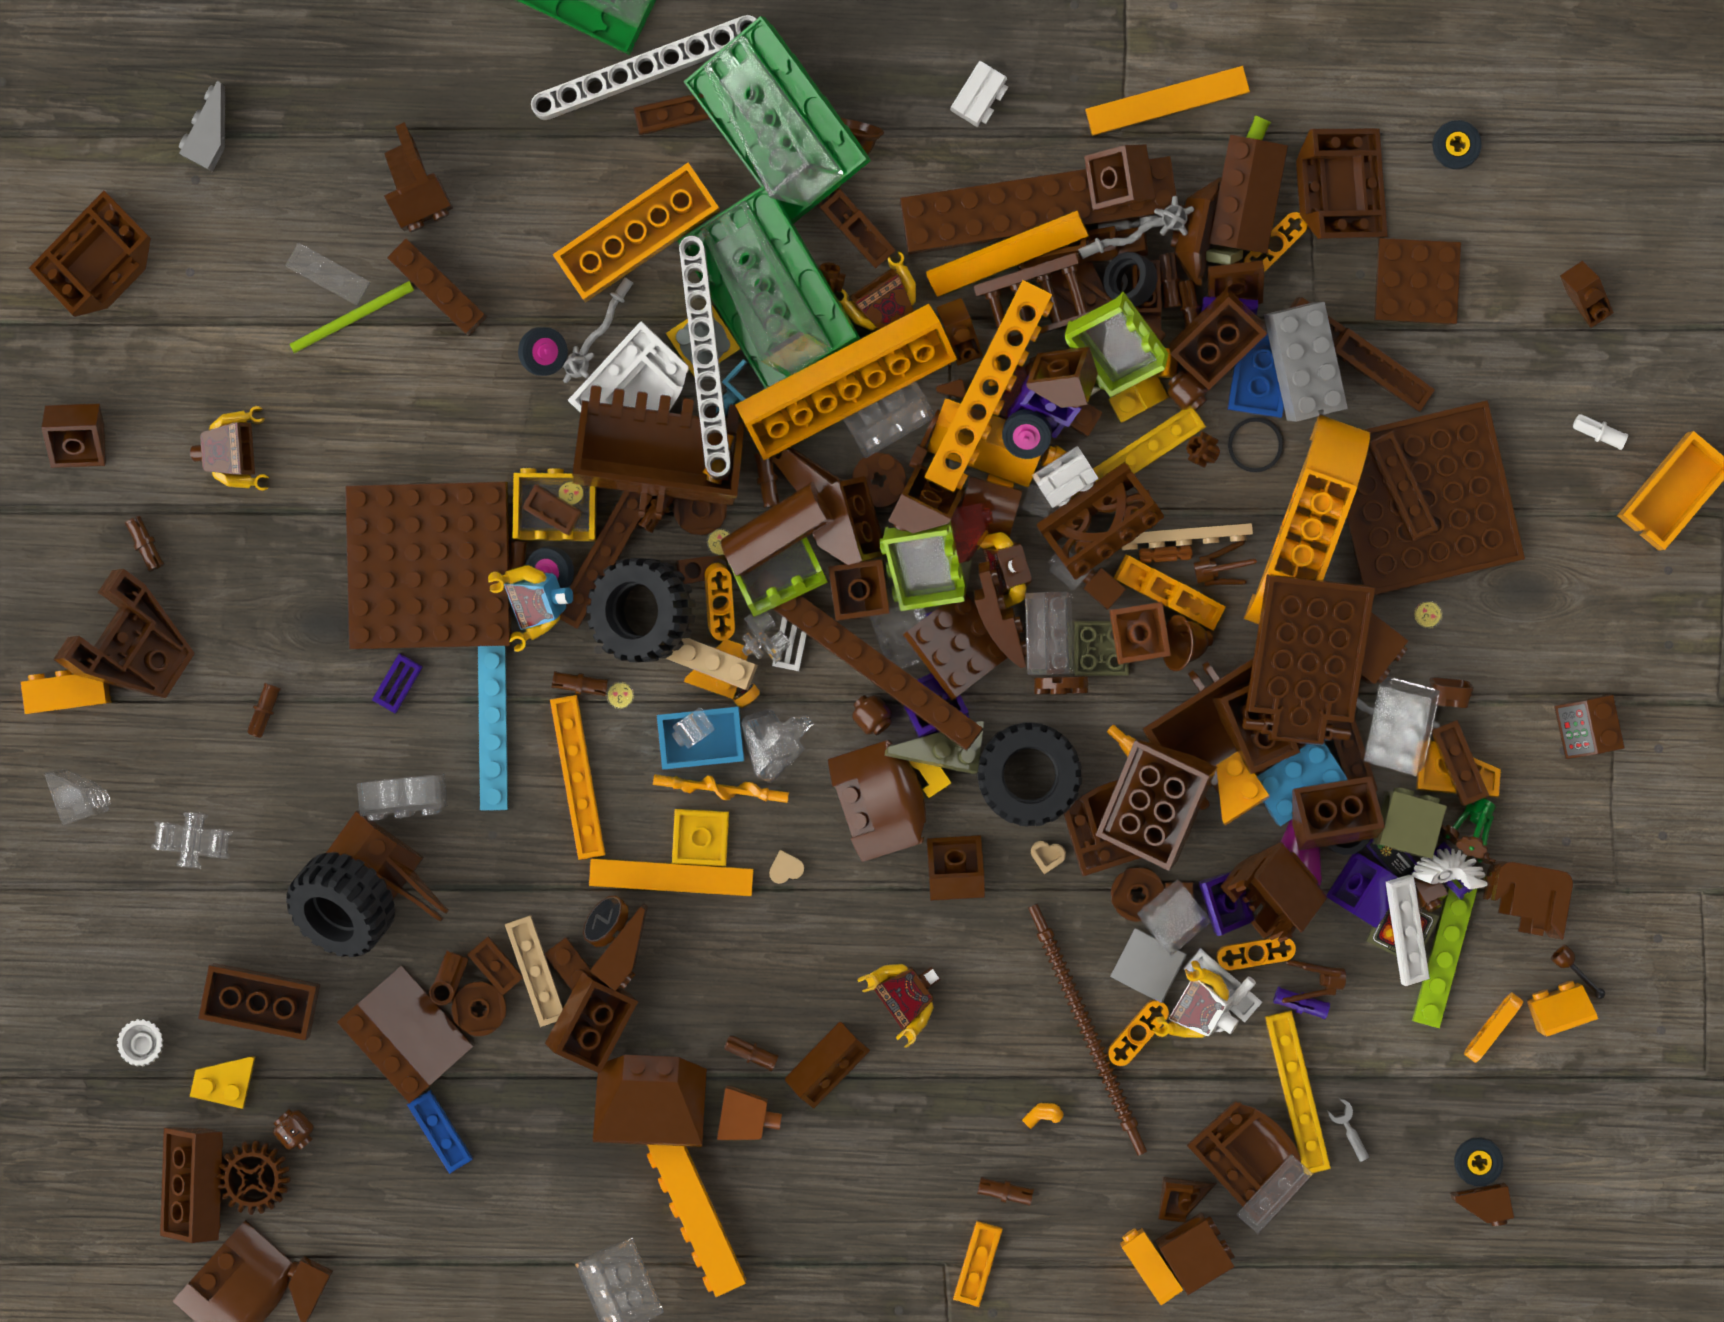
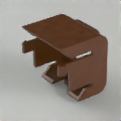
[1221,842,1327,943]
[1483,861,1573,940]

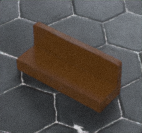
[384,122,429,194]
[785,1022,870,1109]

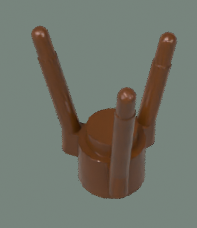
[1193,541,1257,586]
[1282,960,1346,1003]

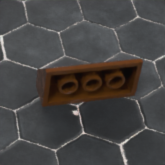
[1209,135,1288,254]
[160,1127,223,1243]

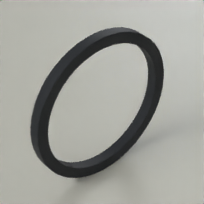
[1228,418,1283,472]

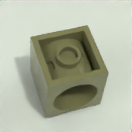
[1372,787,1447,859]

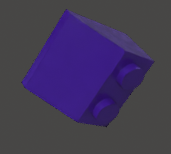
[1327,853,1398,928]

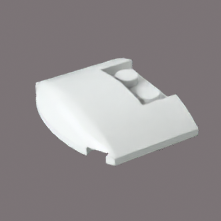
[568,321,689,413]

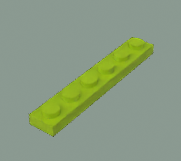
[1412,879,1478,1029]

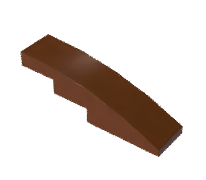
[817,188,895,269]
[1034,225,1148,262]

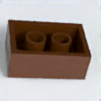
[1169,288,1268,390]
[545,972,638,1073]

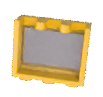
[513,468,597,542]

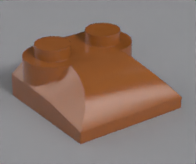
[1109,602,1171,664]

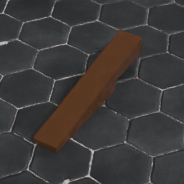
[1290,297,1435,412]

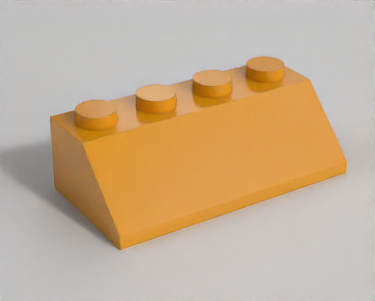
[927,398,1041,487]

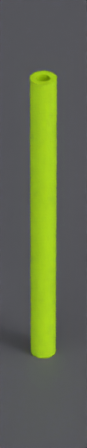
[290,280,414,353]

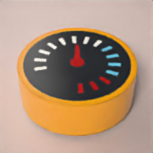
[733,683,760,708]

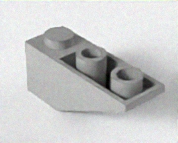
[179,81,225,172]

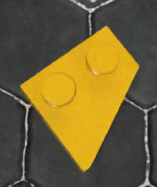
[190,1056,256,1109]

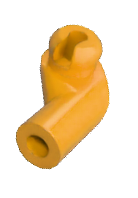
[1022,1103,1064,1129]

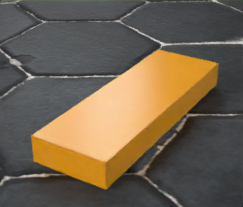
[953,1220,1003,1307]

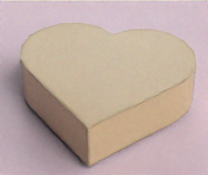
[1031,841,1066,874]
[769,850,804,884]

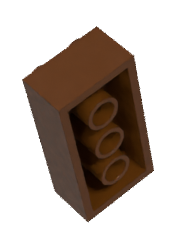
[198,963,320,1040]

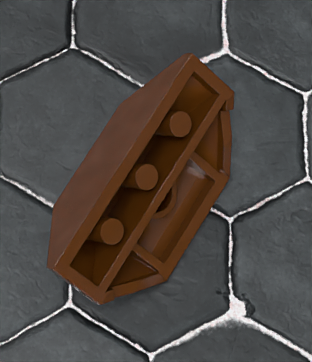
[1170,177,1222,287]

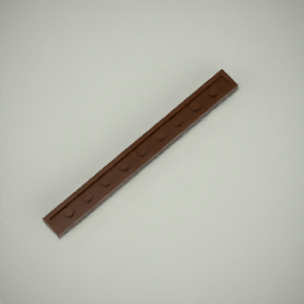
[749,570,983,751]

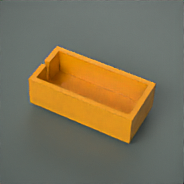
[1617,431,1724,551]

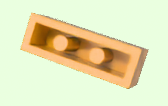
[21,670,111,714]

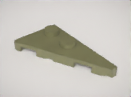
[884,721,984,774]

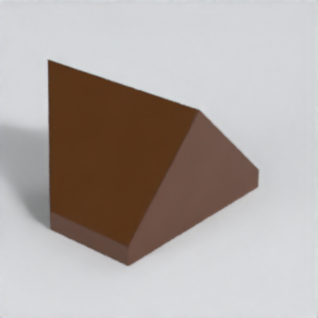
[1158,1177,1217,1222]

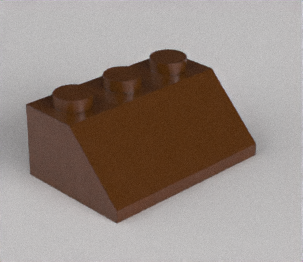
[888,464,966,533]
[1292,776,1385,850]

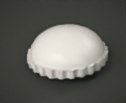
[117,1019,164,1067]

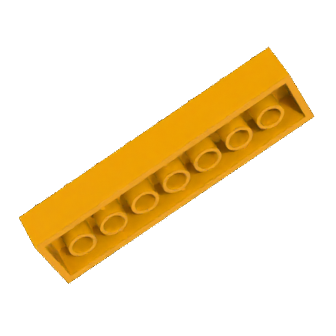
[735,304,957,460]

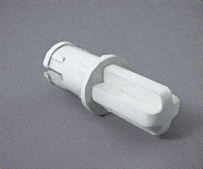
[1573,414,1628,450]

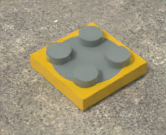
[666,306,741,377]

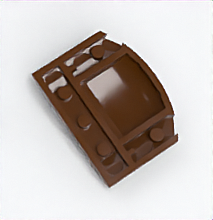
[828,740,926,862]
[1064,780,1141,876]
[1187,1101,1306,1223]
[173,1220,293,1322]

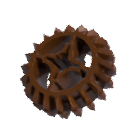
[217,1140,291,1215]

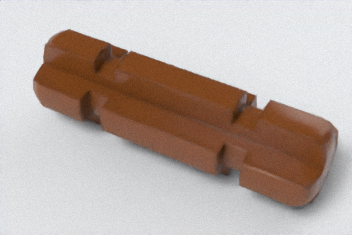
[1139,545,1192,563]

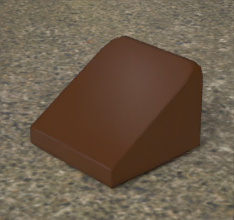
[936,379,966,400]

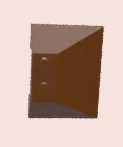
[1296,128,1388,239]
[29,190,151,317]
[593,1055,707,1147]

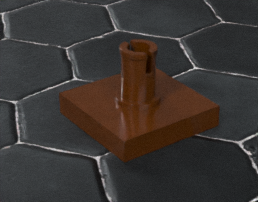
[1208,260,1264,304]

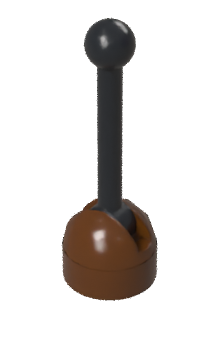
[1551,944,1605,999]

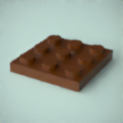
[1374,238,1461,325]
[903,594,1008,700]

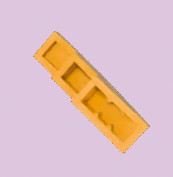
[1114,555,1226,631]

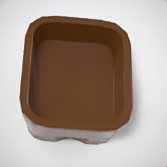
[1429,677,1474,708]

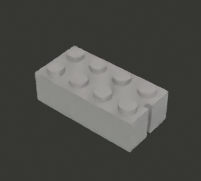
[1264,302,1348,422]

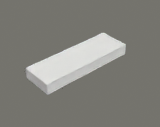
[1183,948,1262,1022]

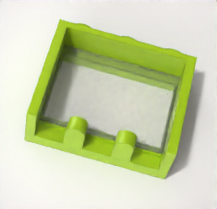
[1065,291,1169,397]
[880,520,967,611]
[729,537,828,617]

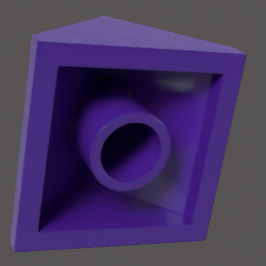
[1198,871,1254,936]

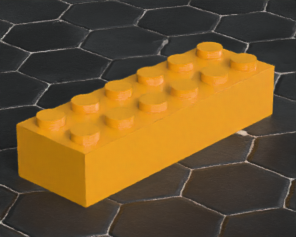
[552,162,720,303]

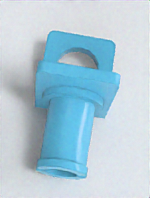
[716,359,748,417]

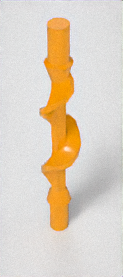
[653,774,789,803]

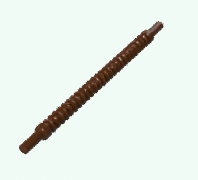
[1028,903,1147,1156]

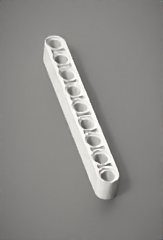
[531,15,756,120]
[679,236,731,480]

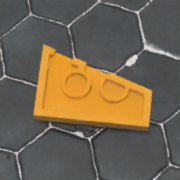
[1416,736,1501,798]

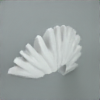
[1412,849,1487,889]

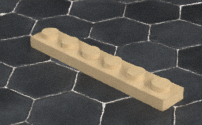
[1122,523,1253,550]

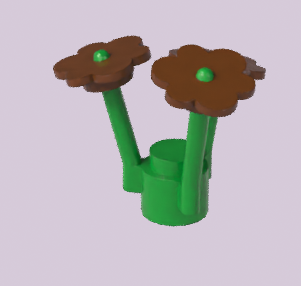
[1440,799,1496,864]

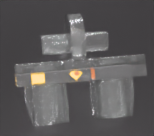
[742,611,791,664]

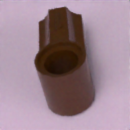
[429,950,469,1005]

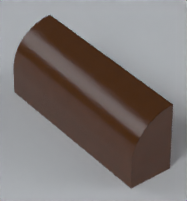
[721,482,834,576]

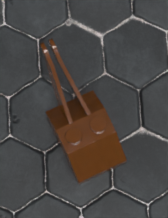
[771,447,886,565]
[326,810,449,922]

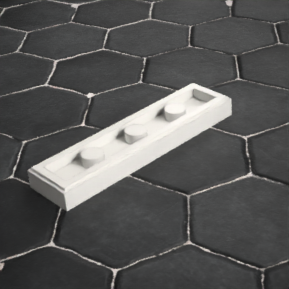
[1386,875,1430,986]

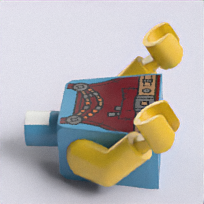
[488,565,573,652]

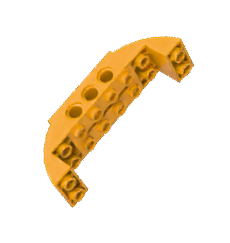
[1244,414,1370,624]

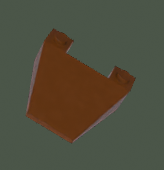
[53,568,195,698]

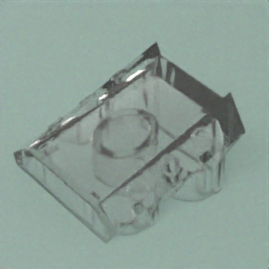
[870,606,927,669]
[1137,879,1211,956]

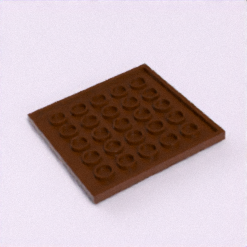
[1346,400,1525,595]
[346,482,511,649]

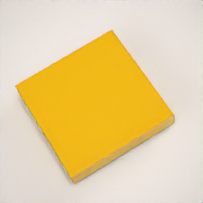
[672,809,729,866]

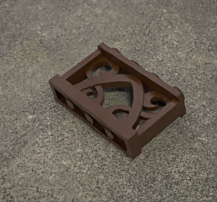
[1036,462,1164,580]

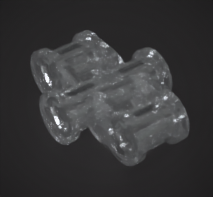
[151,811,233,869]

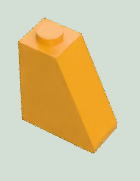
[1120,1228,1183,1305]

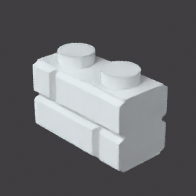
[950,61,1008,127]
[1032,446,1099,508]

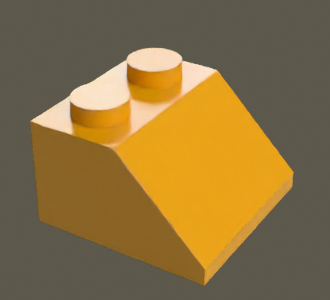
[1527,981,1598,1037]

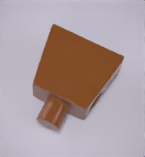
[717,1085,782,1140]

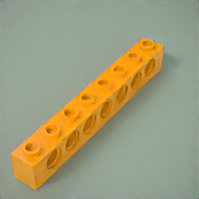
[924,280,1054,493]

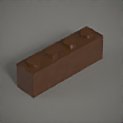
[387,239,487,336]

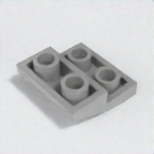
[1110,928,1187,1003]

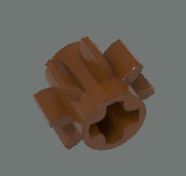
[819,262,846,294]
[1186,432,1220,468]

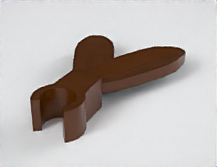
[909,409,940,468]

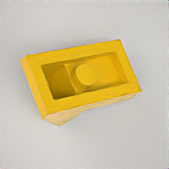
[1108,374,1169,423]

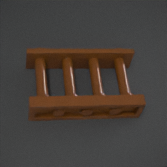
[973,253,1091,346]

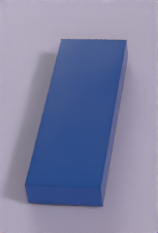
[407,1089,473,1174]

